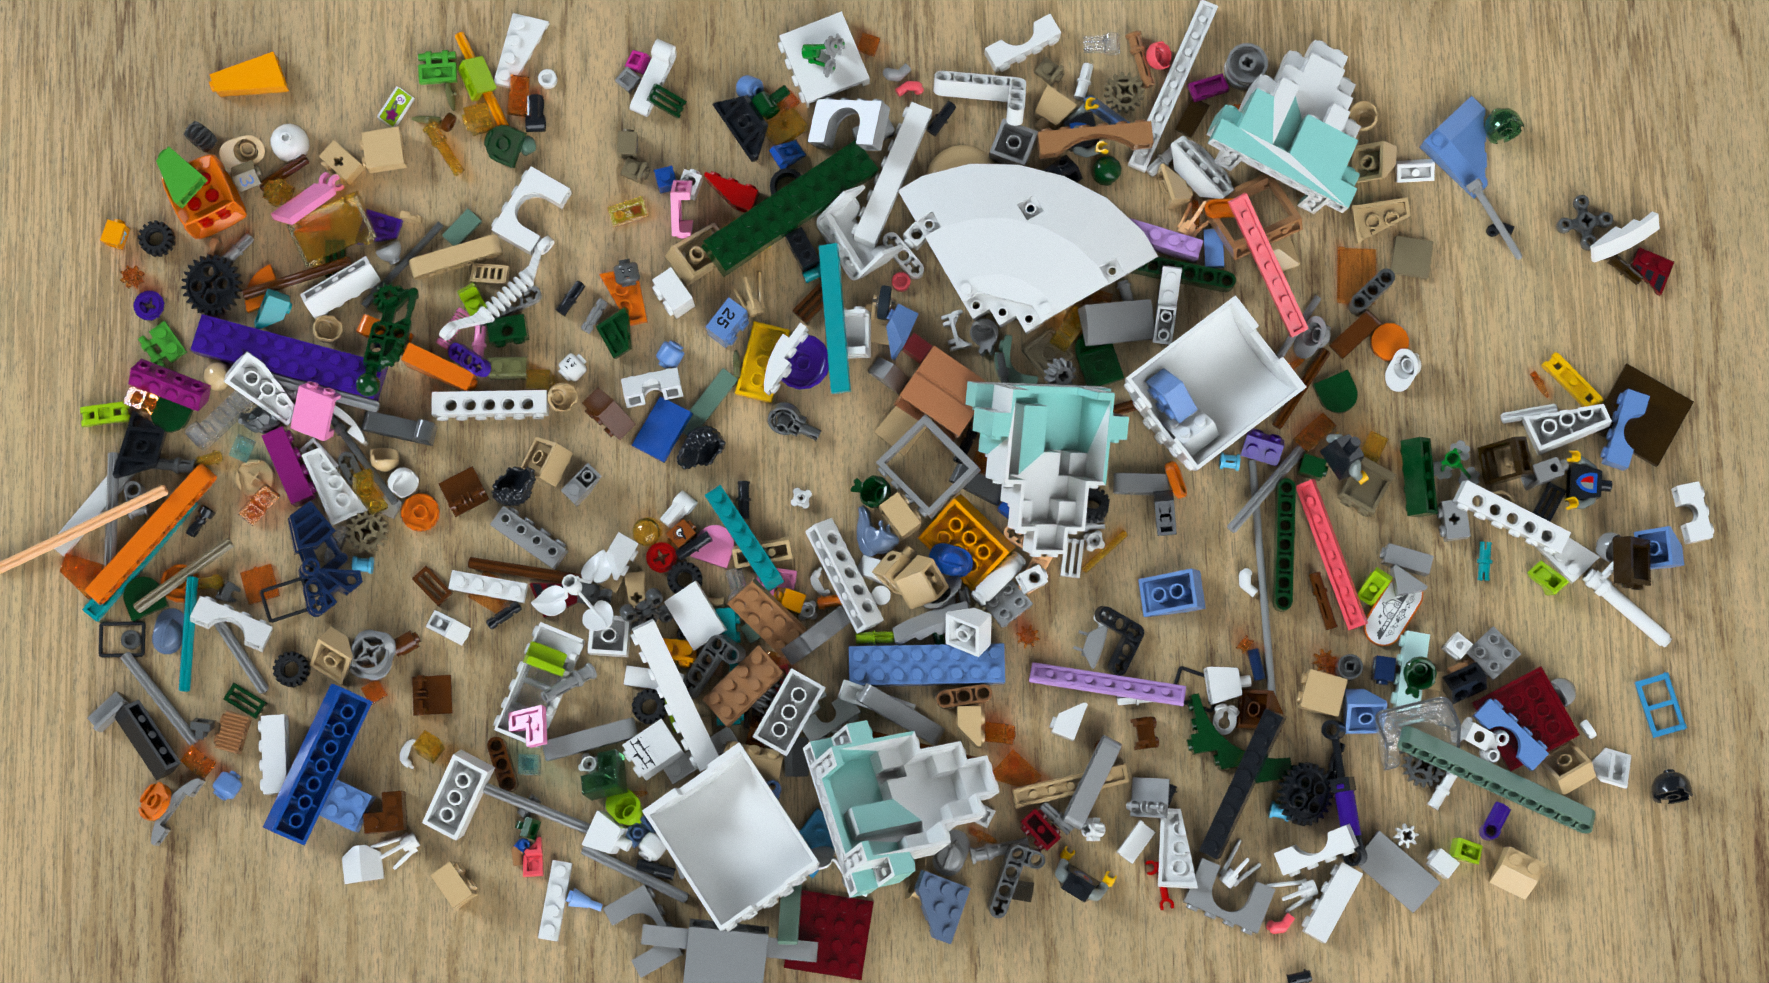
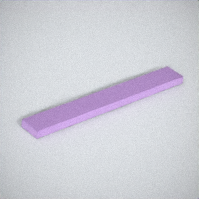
[1029,662,1186,706]

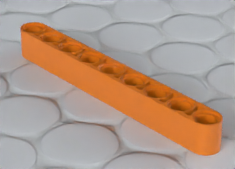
[85,464,217,605]

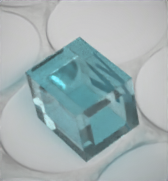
[229,434,256,463]
[518,754,541,776]

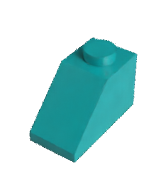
[254,289,292,329]

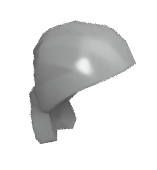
[970,318,998,356]
[1596,532,1621,562]
[1551,678,1576,707]

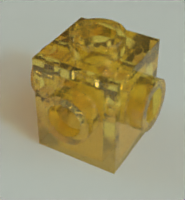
[262,178,295,207]

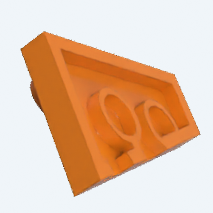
[599,271,648,326]

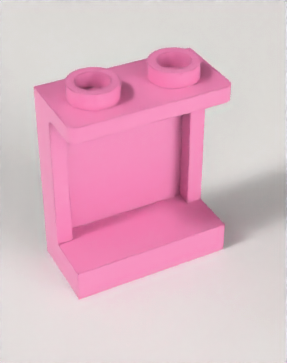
[670,180,693,239]
[290,381,341,441]

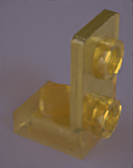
[352,468,388,515]

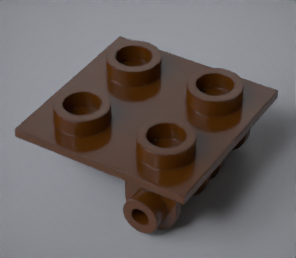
[439,466,490,517]
[412,675,453,716]

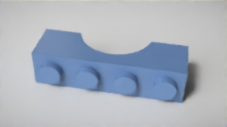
[1600,389,1650,471]
[1472,699,1549,771]

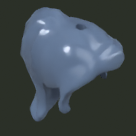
[857,505,899,557]

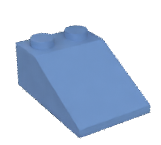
[1138,568,1206,617]

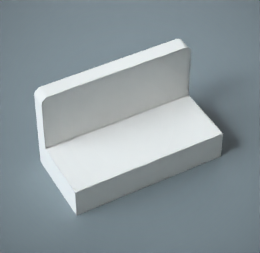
[1116,820,1155,864]

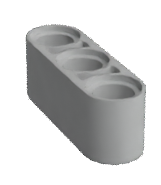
[1113,473,1169,496]

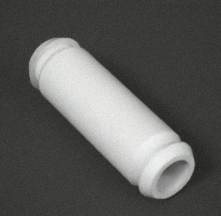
[971,551,1026,606]

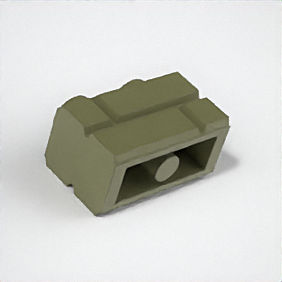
[488,357,529,380]

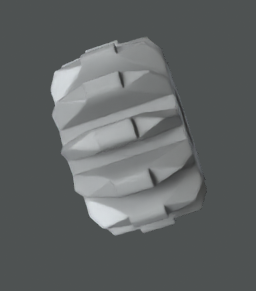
[1044,357,1077,385]

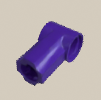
[1479,801,1511,841]

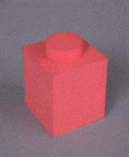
[903,333,932,364]

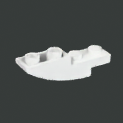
[1153,266,1182,345]
[764,323,809,396]

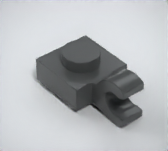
[577,582,612,605]

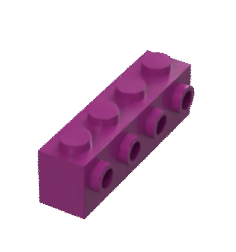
[128,358,211,411]
[262,426,317,507]

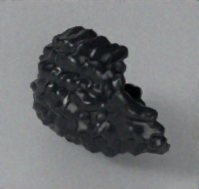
[677,426,725,470]
[492,466,536,506]

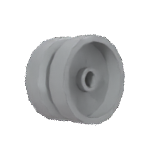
[1224,43,1268,90]

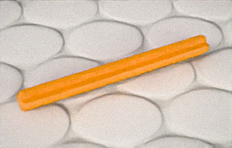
[455,32,509,126]

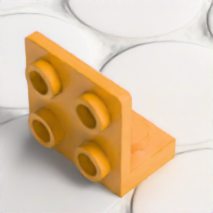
[663,638,697,668]

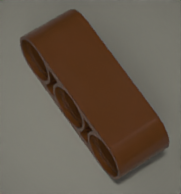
[1329,309,1382,360]
[487,736,519,792]

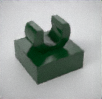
[515,817,541,840]

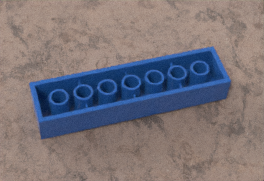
[263,683,373,846]

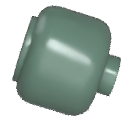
[521,135,536,156]

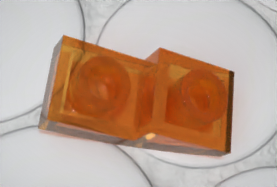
[507,74,530,117]
[1293,413,1337,452]
[238,483,280,526]

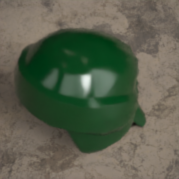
[850,475,891,508]
[1403,656,1437,699]

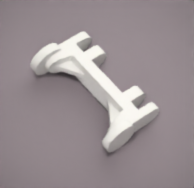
[941,310,972,351]

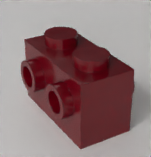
[1020,809,1062,851]

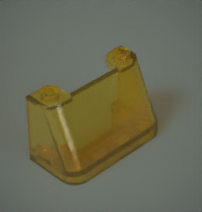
[286,191,377,268]

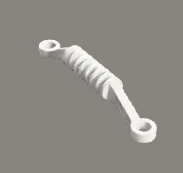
[439,236,554,341]

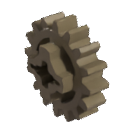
[1104,72,1145,113]
[346,511,389,553]

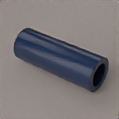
[1247,648,1266,681]

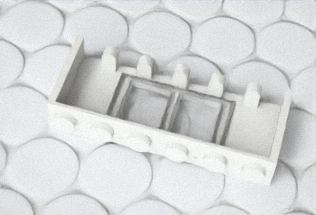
[493,622,585,749]

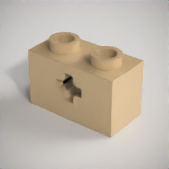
[318,140,365,185]

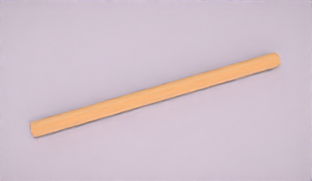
[0,485,168,574]

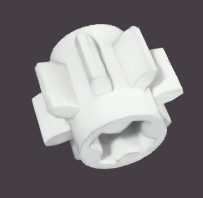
[1081,818,1105,841]
[1393,824,1419,848]

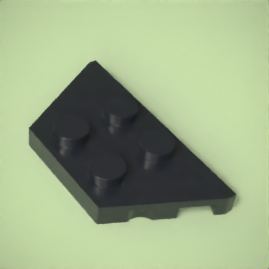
[712,95,768,162]
[112,411,167,478]

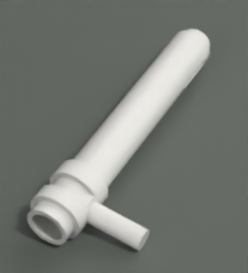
[1582,561,1672,647]

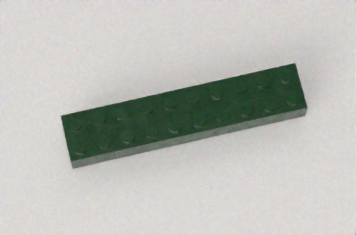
[702,139,879,277]

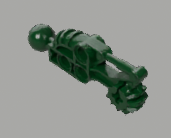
[356,282,419,397]

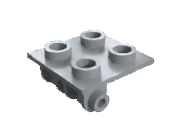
[983,580,1033,628]
[1466,626,1521,680]
[1126,777,1170,818]

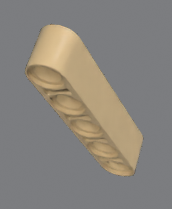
[409,235,503,280]

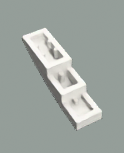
[1590,211,1660,262]

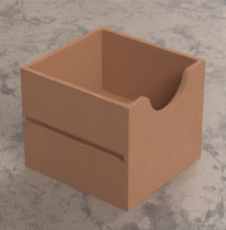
[894,346,987,442]

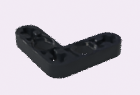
[1094,606,1144,676]

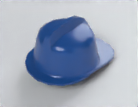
[929,543,973,577]

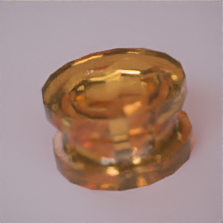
[1236,635,1254,654]

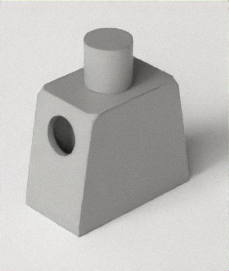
[1521,457,1569,491]

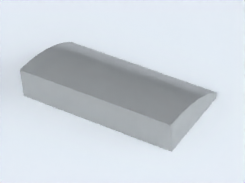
[1078,299,1154,346]
[1353,831,1440,913]

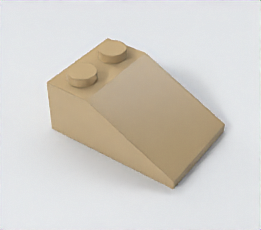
[665,223,720,286]

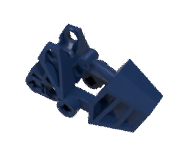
[288,501,363,617]

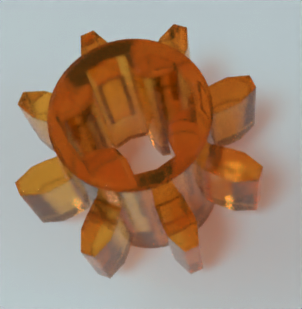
[120,265,145,289]
[1016,625,1040,649]
[1312,648,1337,673]

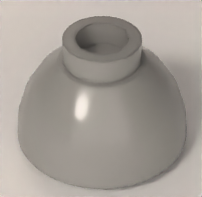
[376,240,401,265]

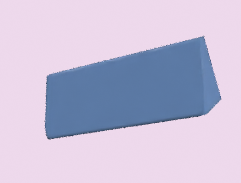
[1084,95,1130,125]

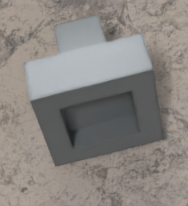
[215,580,241,602]
[190,718,216,740]

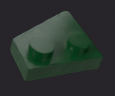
[596,307,632,359]

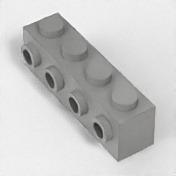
[490,506,568,570]

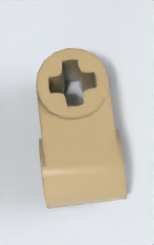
[625,571,647,608]

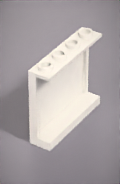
[777,11,870,108]

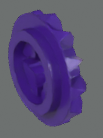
[134,291,165,321]

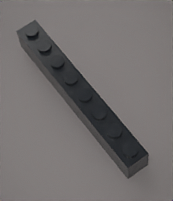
[1199,708,1287,859]

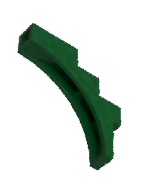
[1186,693,1292,784]

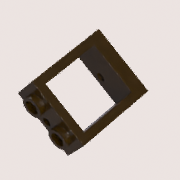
[1477,436,1534,485]
[1613,536,1651,590]

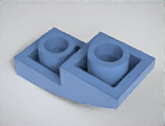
[1204,229,1225,268]
[625,815,656,849]

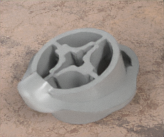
[349,630,396,680]

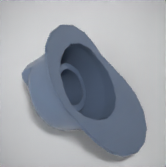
[152,608,184,654]

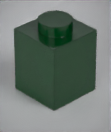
[1297,453,1329,481]

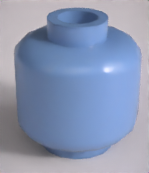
[736,75,764,100]
[656,340,684,369]
[212,771,242,801]

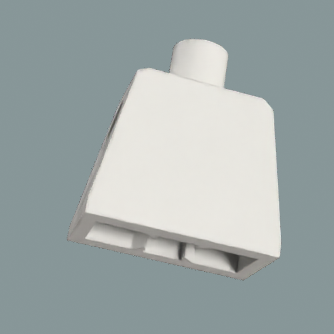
[1203,667,1251,705]
[582,811,632,854]

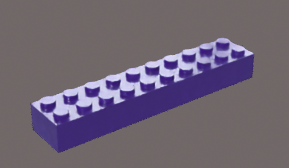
[190,314,388,401]

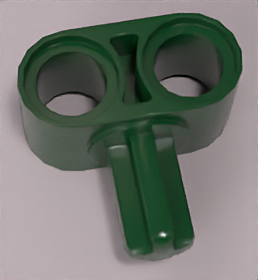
[751,85,790,120]

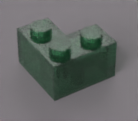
[581,749,628,801]

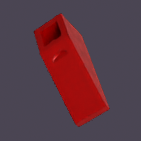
[704,171,759,213]

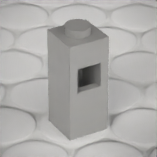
[1379,543,1434,577]

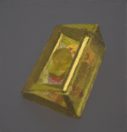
[607,196,649,228]

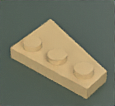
[1351,197,1411,244]

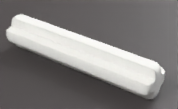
[1501,404,1558,424]

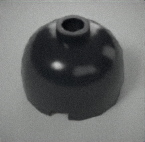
[1652,769,1693,804]

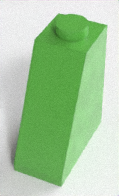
[156,147,208,208]

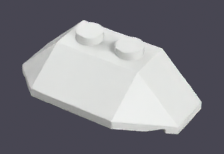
[1171,136,1234,199]

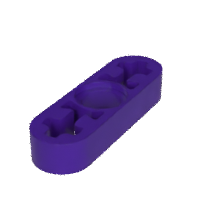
[448,343,491,377]

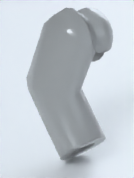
[883,63,911,82]

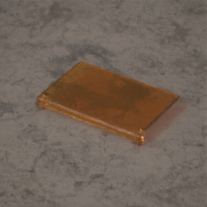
[1337,247,1376,305]

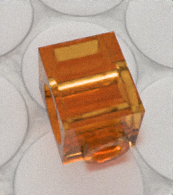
[123,386,159,415]

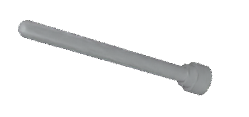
[1466,178,1522,260]

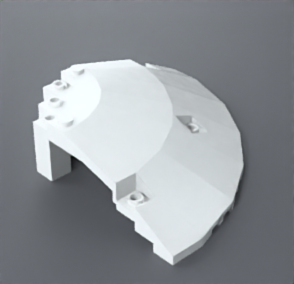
[898,164,1158,334]

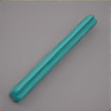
[179,576,198,692]

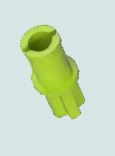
[856,630,895,645]

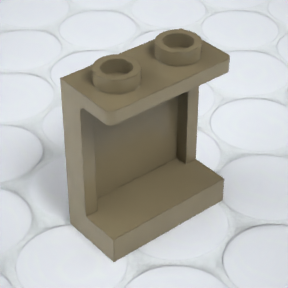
[1337,457,1396,517]

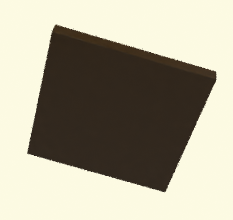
[1595,363,1694,467]

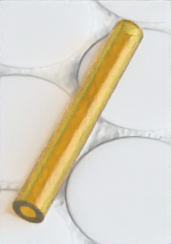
[1081,530,1128,574]

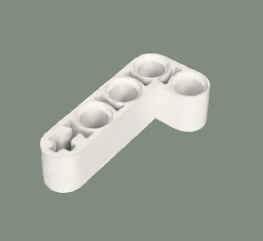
[630,39,677,117]

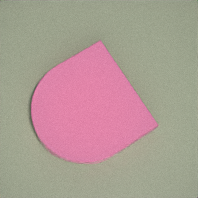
[690,525,734,569]

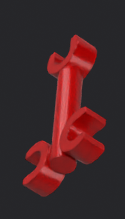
[1145,860,1174,910]

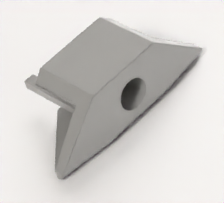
[1073,625,1108,669]

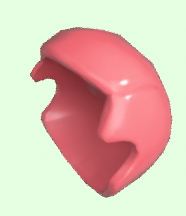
[1146,41,1172,70]

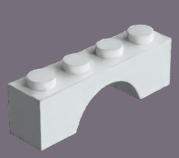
[984,14,1061,73]
[190,596,273,652]
[1274,824,1359,877]

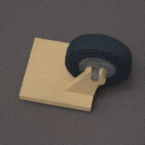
[865,285,896,345]

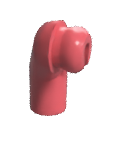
[895,81,924,97]
[1266,913,1295,934]

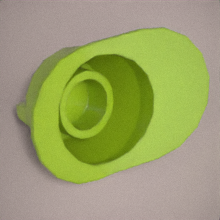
[606,787,643,825]

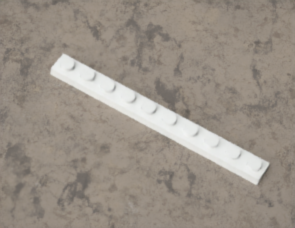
[1128,0,1218,173]

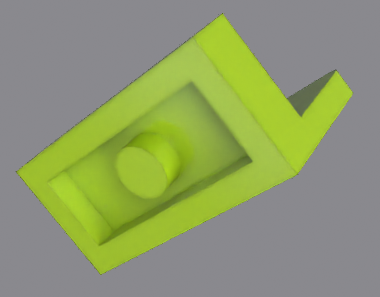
[458,56,497,102]
[523,641,567,677]

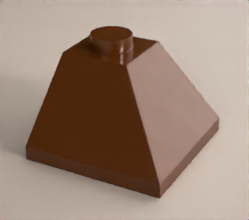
[1236,689,1283,732]

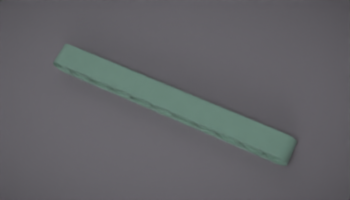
[1397,726,1596,833]

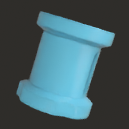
[1219,452,1241,471]
[352,556,374,574]
[1268,801,1288,822]

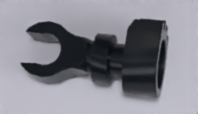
[186,505,216,538]

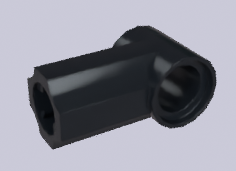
[525,94,546,132]

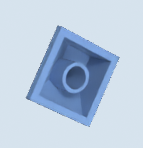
[886,304,919,360]
[1634,526,1685,569]
[1343,689,1387,734]

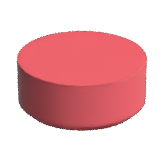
[892,272,911,292]

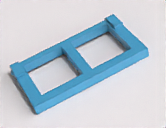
[1634,672,1687,738]

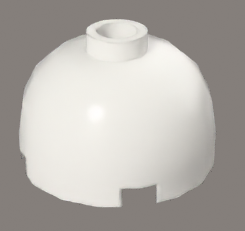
[270,124,310,163]

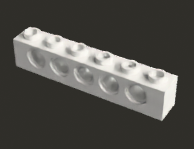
[432,390,549,421]
[1452,480,1571,555]
[805,518,884,634]

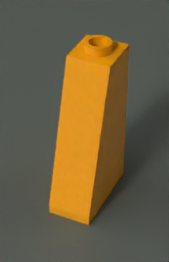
[209,52,289,97]

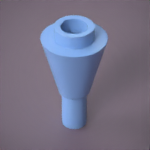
[566,888,603,911]

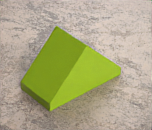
[1449,837,1483,865]

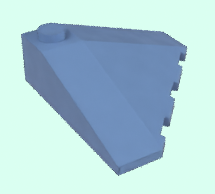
[1419,96,1488,199]

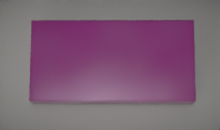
[1187,73,1230,102]

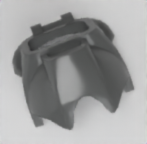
[238,406,280,434]

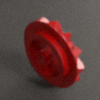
[646,542,677,573]

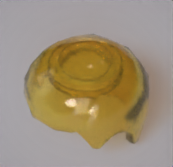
[632,517,663,546]

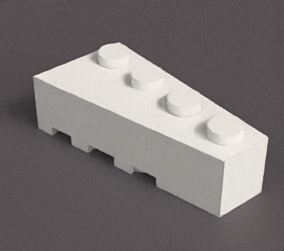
[1522,404,1612,456]

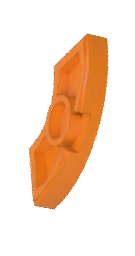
[245,264,276,313]

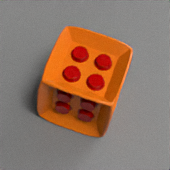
[162,154,247,239]

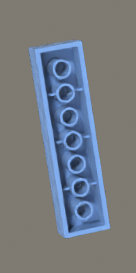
[849,643,1005,687]

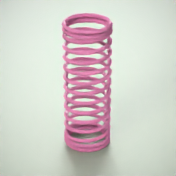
[436,307,470,350]

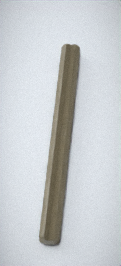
[133,538,234,613]

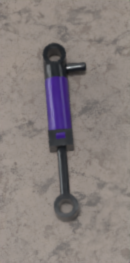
[1321,720,1368,866]

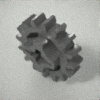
[1401,753,1444,788]

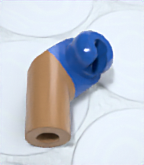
[511,838,530,866]

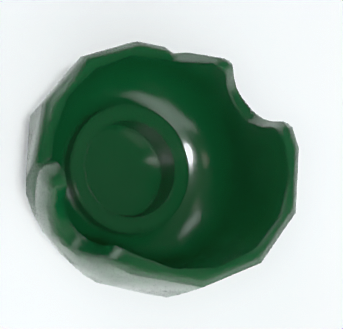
[1091,155,1122,186]

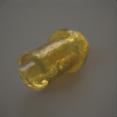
[196,450,223,466]
[198,574,224,590]

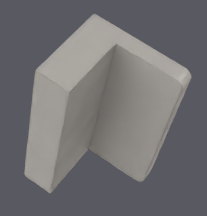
[87,691,129,732]

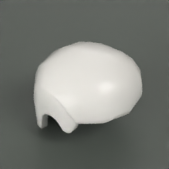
[388,467,419,498]

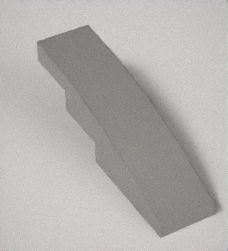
[893,601,970,645]

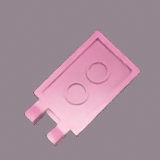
[271,172,345,225]

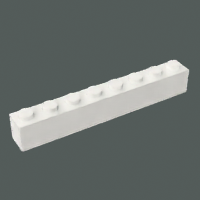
[852,102,932,249]
[630,619,719,772]

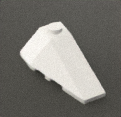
[224,351,295,426]

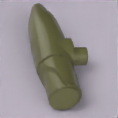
[444,83,457,111]
[412,116,441,124]
[733,350,741,378]

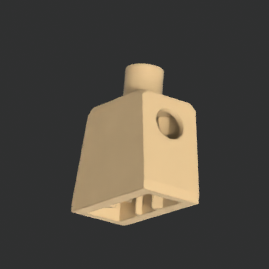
[1034,85,1077,132]
[872,546,915,595]

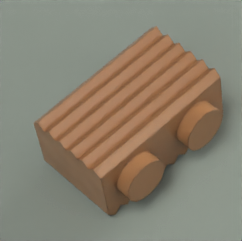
[214,710,253,755]

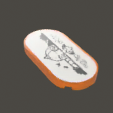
[1363,580,1423,646]

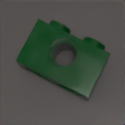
[486,314,530,348]

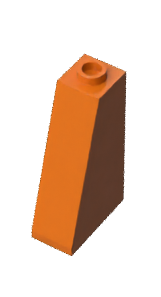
[401,342,478,391]

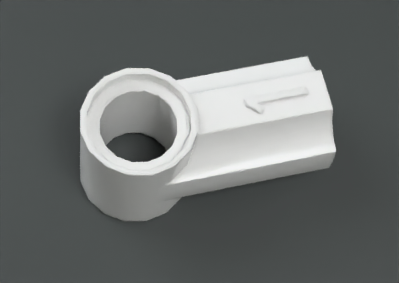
[660,490,698,529]

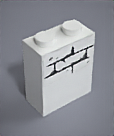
[622,719,685,781]

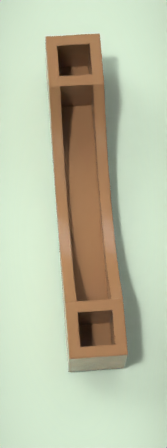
[1037,119,1154,159]

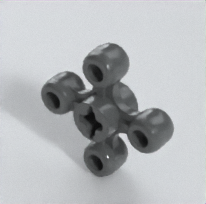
[1556,195,1613,251]
[619,588,673,634]

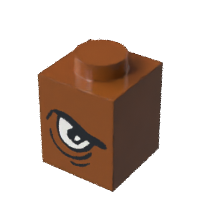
[666,519,697,549]

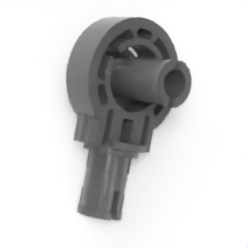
[768,402,821,441]

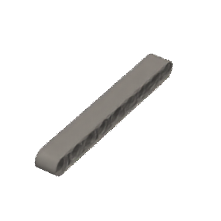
[641,924,819,962]

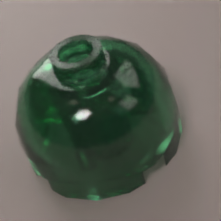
[1484,108,1524,144]

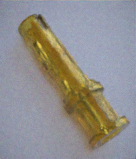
[423,121,465,176]

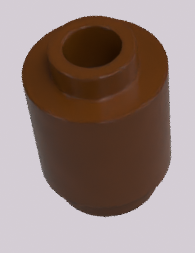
[394,630,421,657]

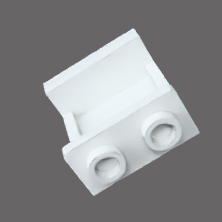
[844,306,871,359]

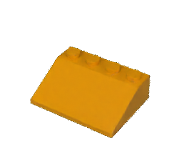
[918,494,1016,591]

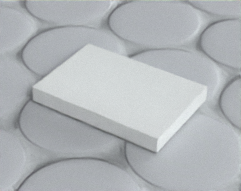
[664,581,727,651]

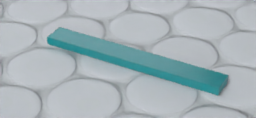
[819,243,851,394]
[82,502,199,622]

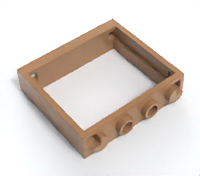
[1202,174,1303,261]

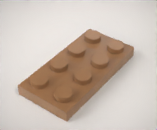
[727,578,808,657]
[702,645,785,728]

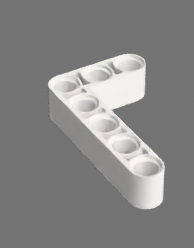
[933,71,1026,126]

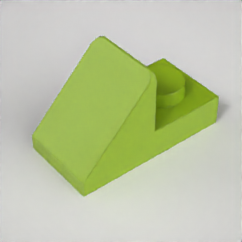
[457,282,488,316]
[1527,560,1569,596]
[1357,567,1393,607]

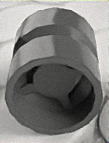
[1333,654,1363,681]

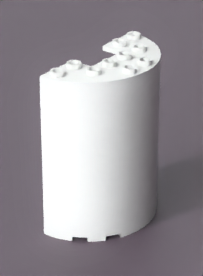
[1124,295,1306,471]
[642,742,820,932]

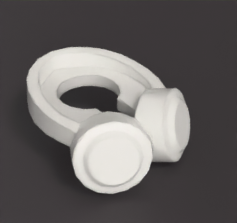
[1213,703,1240,735]

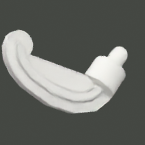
[810,567,830,596]
[400,739,417,769]

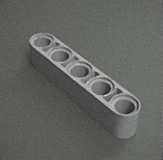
[857,683,945,746]
[542,718,638,761]
[1062,735,1122,830]

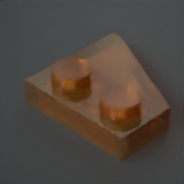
[60,553,104,599]
[993,749,1042,787]

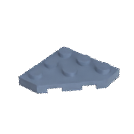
[914,870,971,944]

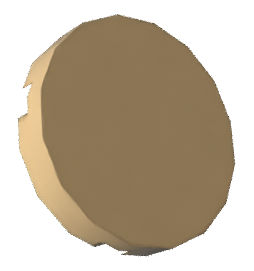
[236,459,275,497]

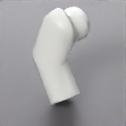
[1239,568,1258,597]

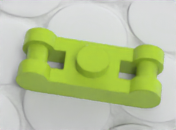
[80,401,131,427]

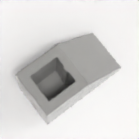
[561,463,602,507]

